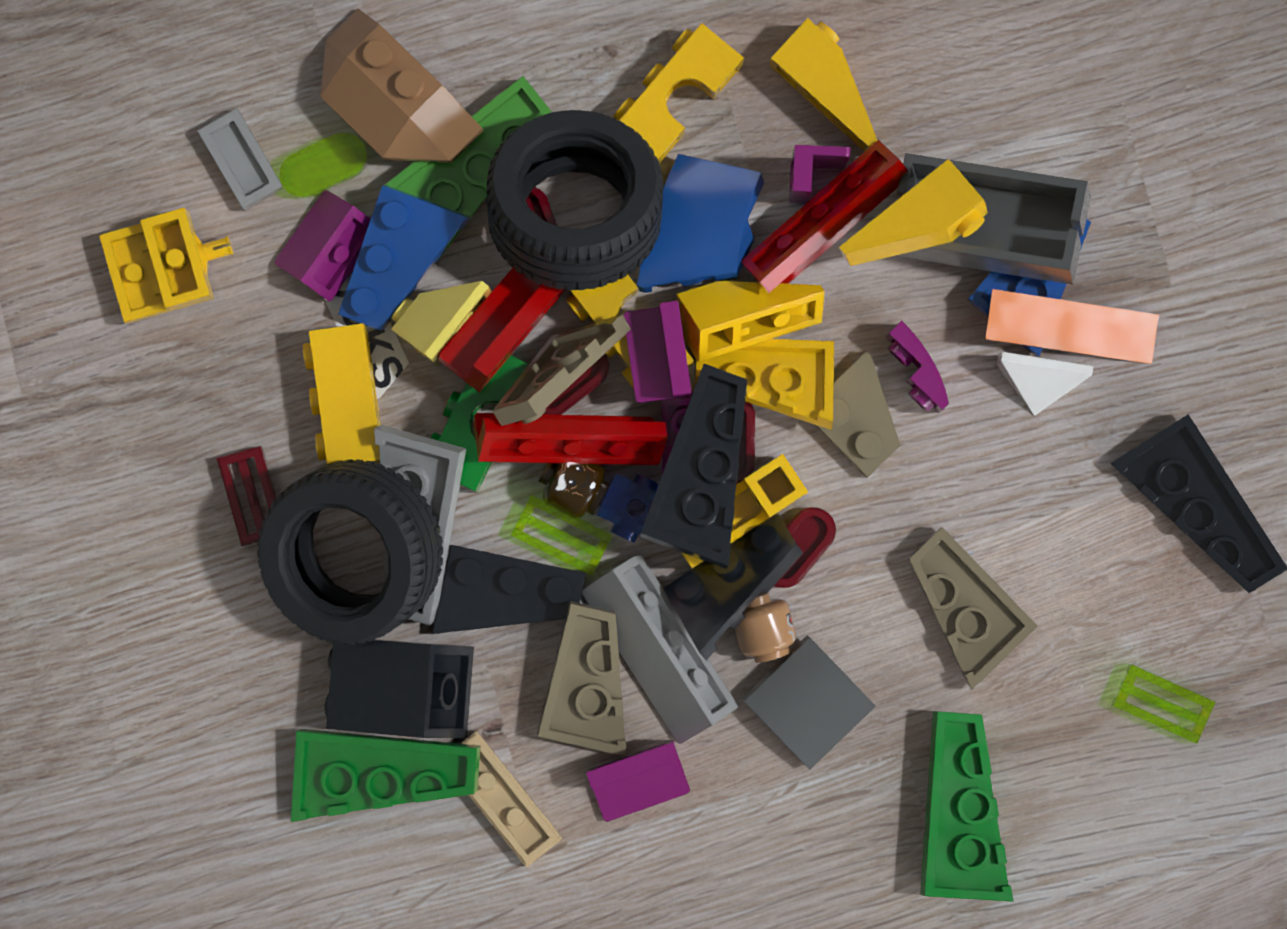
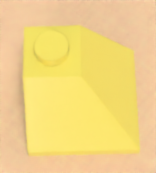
[391,281,492,367]

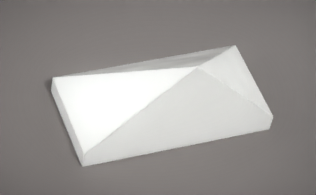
[996,352,1094,416]

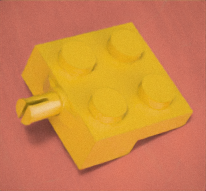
[99,208,234,324]

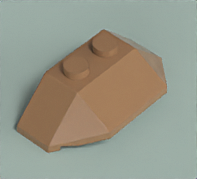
[320,9,484,163]

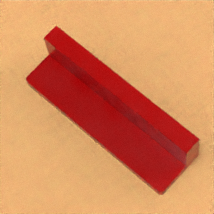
[741,140,908,293]
[438,268,567,393]
[473,413,668,465]

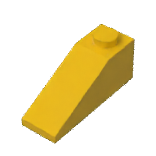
[769,18,878,152]
[839,159,988,266]
[676,281,825,362]

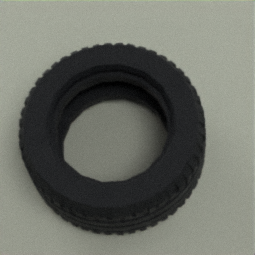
[486,110,663,290]
[257,459,443,645]

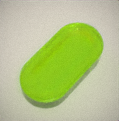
[279,133,368,199]

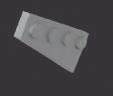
[374,425,466,625]

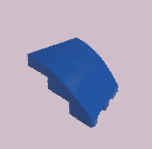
[637,154,764,293]

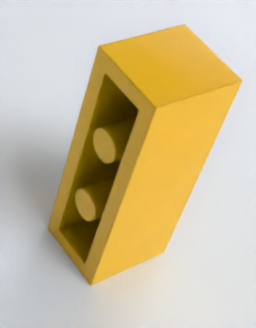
[303,323,381,464]

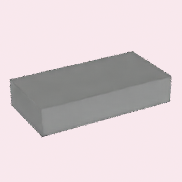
[198,108,284,211]

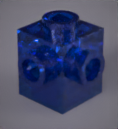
[597,473,659,544]

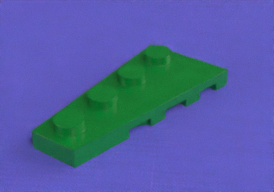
[920,711,1014,902]
[291,729,481,822]

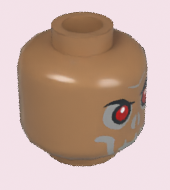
[734,592,797,663]

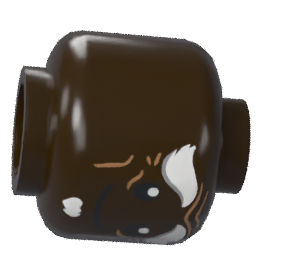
[538,462,610,519]

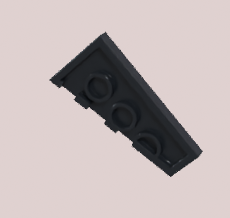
[640,364,747,569]
[1110,414,1287,593]

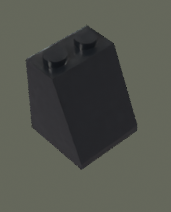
[324,639,474,738]

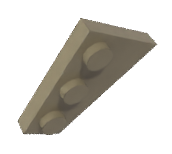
[537,601,627,757]

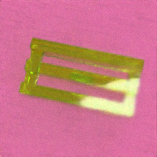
[511,495,613,576]
[1111,664,1216,744]

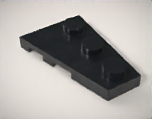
[663,513,803,661]
[433,545,586,634]

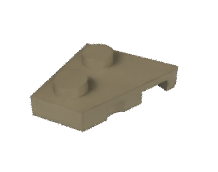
[815,351,901,478]

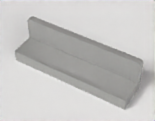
[582,553,739,744]

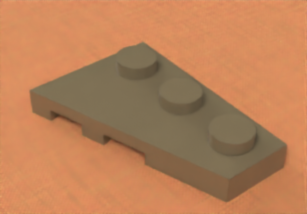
[493,314,631,426]
[908,527,1038,690]

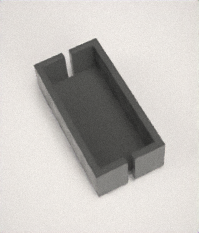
[896,153,1091,285]

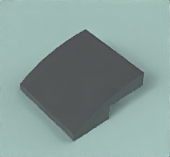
[741,635,876,770]

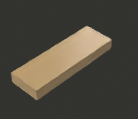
[461,731,563,868]

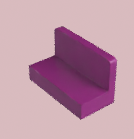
[789,145,850,204]
[275,190,371,302]
[624,301,692,403]
[586,740,690,822]

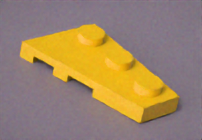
[695,339,834,430]

